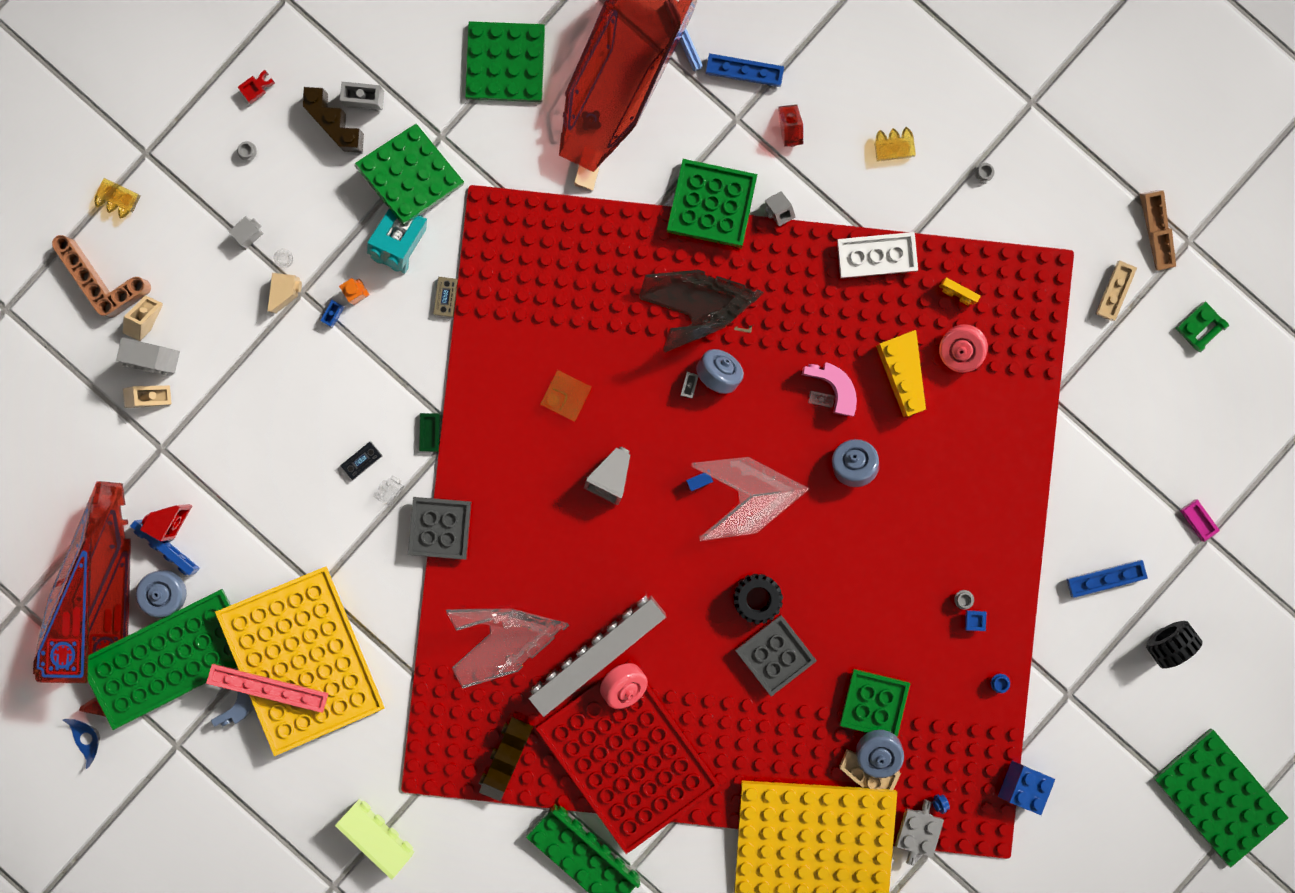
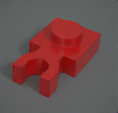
[238,70,275,104]

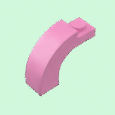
[802,363,857,417]

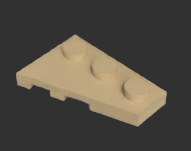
[839,749,901,790]

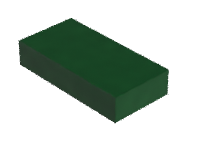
[419,413,440,452]

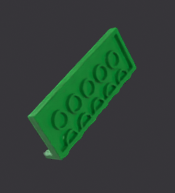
[526,804,641,893]

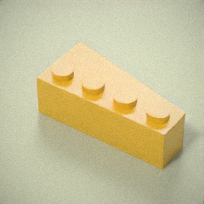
[876,330,926,417]

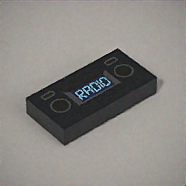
[340,441,383,480]

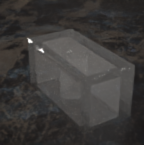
[808,391,835,408]

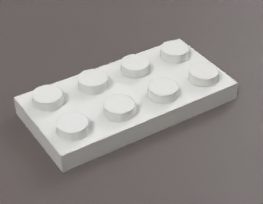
[837,232,918,279]

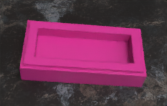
[1180,499,1220,542]

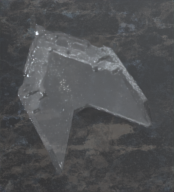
[691,457,809,541]
[446,609,569,689]

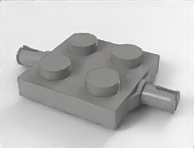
[895,799,944,866]

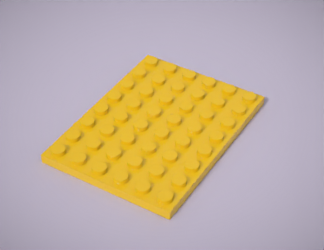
[215,566,385,756]
[734,781,897,893]

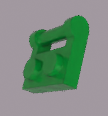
[1176,301,1229,353]

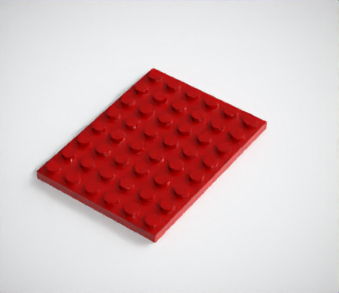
[535,659,720,854]

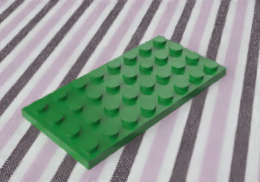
[79,589,237,730]

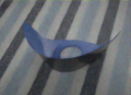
[63,719,100,769]

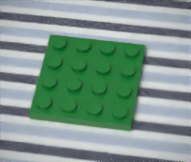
[465,21,545,102]
[355,123,464,226]
[667,159,758,248]

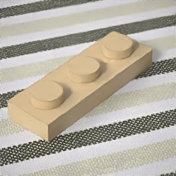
[1095,260,1137,321]

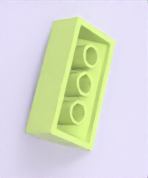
[335,799,414,880]

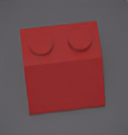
[140,504,192,541]

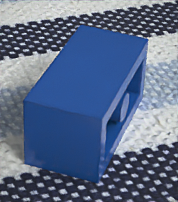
[320,300,344,327]
[686,471,713,491]

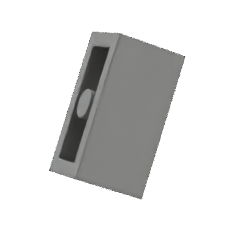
[681,372,698,399]

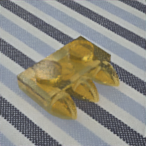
[874,127,916,162]
[94,178,141,219]

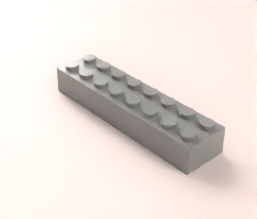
[529,596,666,717]

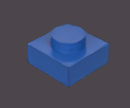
[965,610,987,631]

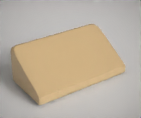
[574,147,603,191]

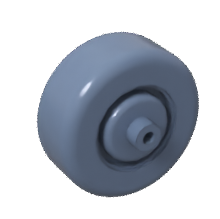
[696,349,744,394]
[832,439,879,487]
[136,570,187,618]
[856,730,904,778]

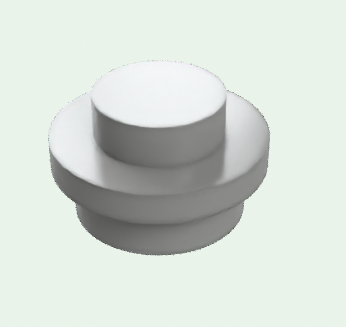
[237,141,257,161]
[975,163,995,182]
[954,590,974,610]

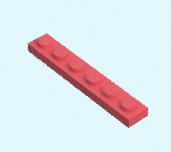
[206,664,329,713]

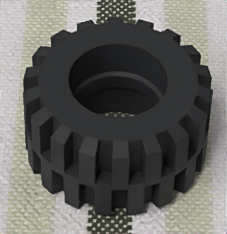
[733,573,783,624]
[1146,620,1203,669]

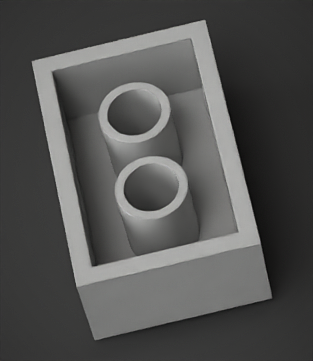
[116,337,180,375]

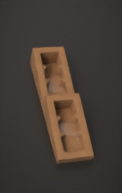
[1139,190,1176,270]

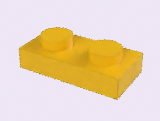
[939,278,980,305]

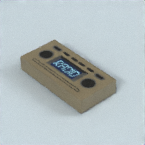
[434,276,458,317]

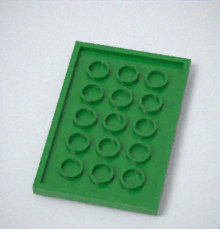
[1153,728,1289,868]

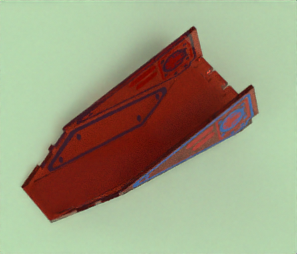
[559,0,697,172]
[33,481,131,683]

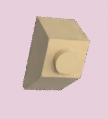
[267,273,302,313]
[123,295,163,341]
[123,385,171,408]

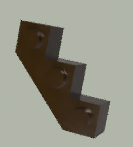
[303,87,364,153]
[479,717,533,801]

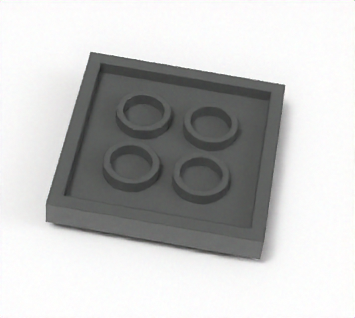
[408,497,472,559]
[735,614,817,696]

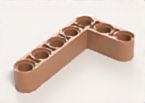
[52,235,151,317]

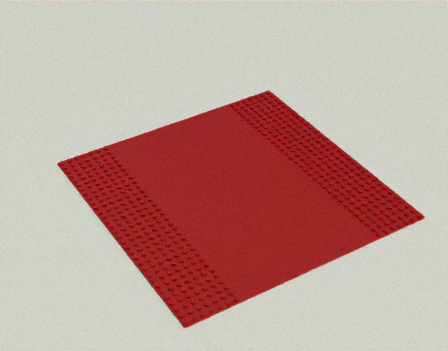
[401,185,1074,859]

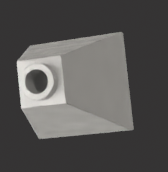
[584,447,630,505]

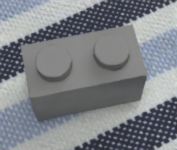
[340,82,384,110]

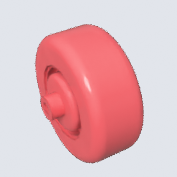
[939,324,988,373]
[600,663,648,709]

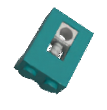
[367,209,427,274]

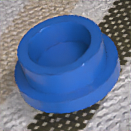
[990,674,1010,693]
[932,794,950,814]

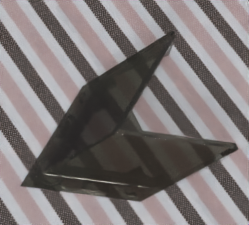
[639,270,764,353]

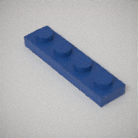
[706,53,784,87]
[130,520,200,575]
[1066,560,1148,598]

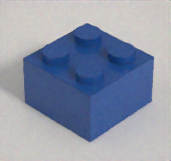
[998,761,1055,815]

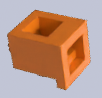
[339,278,370,305]

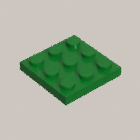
[839,668,910,737]

